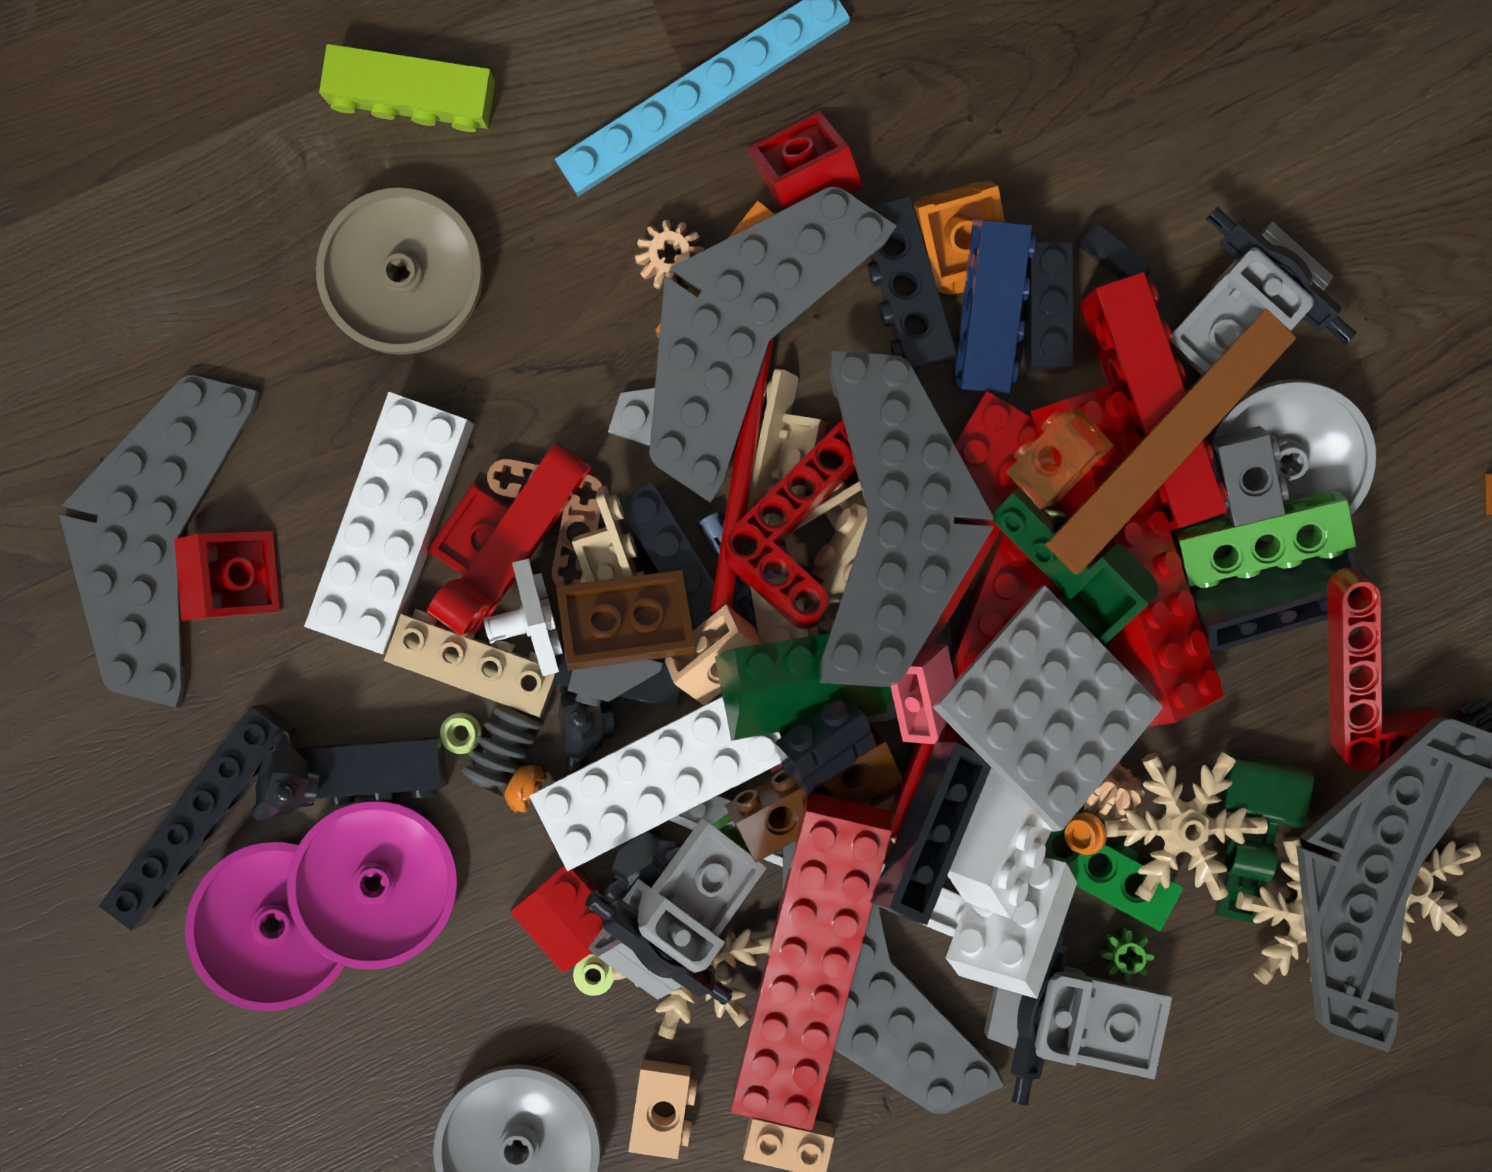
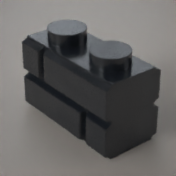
[774,695,876,795]

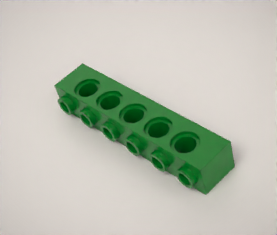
[1045,826,1184,931]

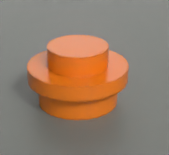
[1064,812,1106,855]

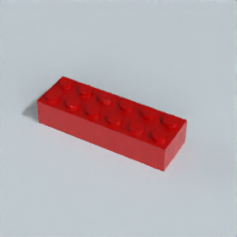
[1079,272,1228,530]
[924,391,1045,644]

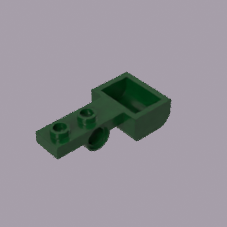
[992,486,1159,646]
[1214,750,1314,925]

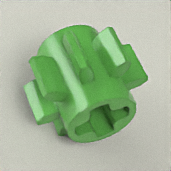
[1099,928,1154,982]

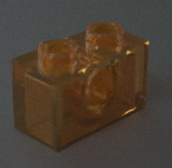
[1006,408,1114,510]

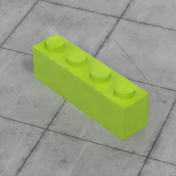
[319,44,495,132]

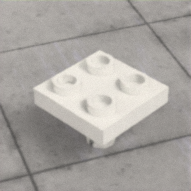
[483,558,563,676]

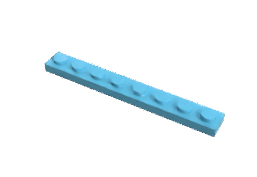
[555,0,850,197]

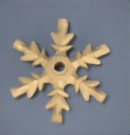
[1103,752,1268,902]
[1236,837,1311,985]
[1399,841,1481,962]
[612,929,772,1039]

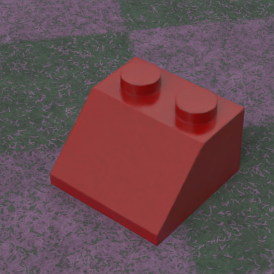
[747,111,863,211]
[174,531,280,621]
[510,864,605,973]

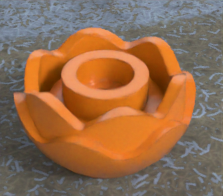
[504,765,547,813]

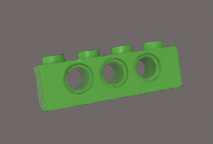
[1173,489,1356,588]

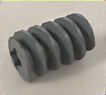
[460,706,544,796]

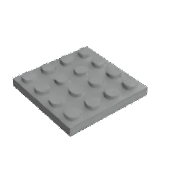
[933,586,1163,832]

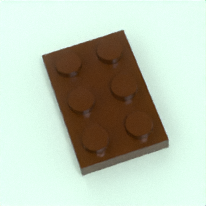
[556,570,695,671]

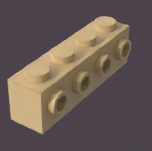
[384,609,556,717]

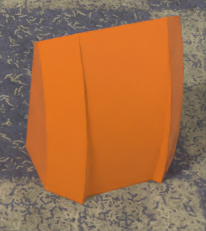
[912,181,1005,296]

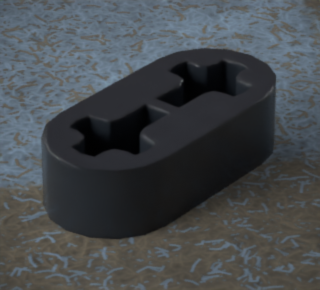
[1078,223,1151,280]

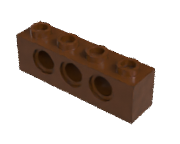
[725,725,904,863]

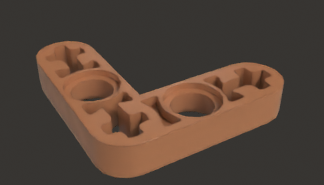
[487,459,603,586]

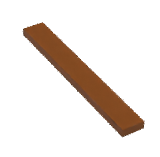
[1045,309,1296,575]

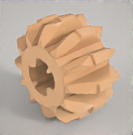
[635,220,704,289]
[1083,762,1145,821]

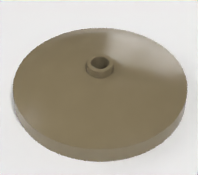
[316,188,483,355]

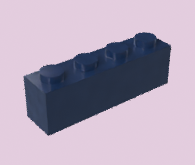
[952,219,1036,393]

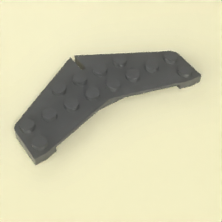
[649,187,896,503]
[820,351,994,687]
[59,375,260,708]
[1296,717,1492,1052]
[783,842,1004,1114]

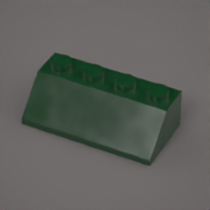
[715,633,891,741]

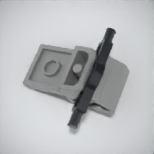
[1169,206,1357,375]
[585,819,766,1005]
[984,919,1172,1106]

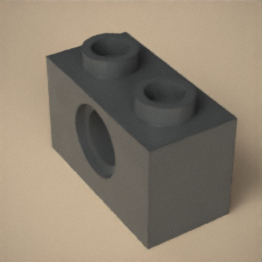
[1211,426,1289,527]

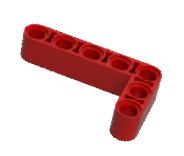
[724,420,856,629]
[427,442,592,637]
[1327,568,1446,771]

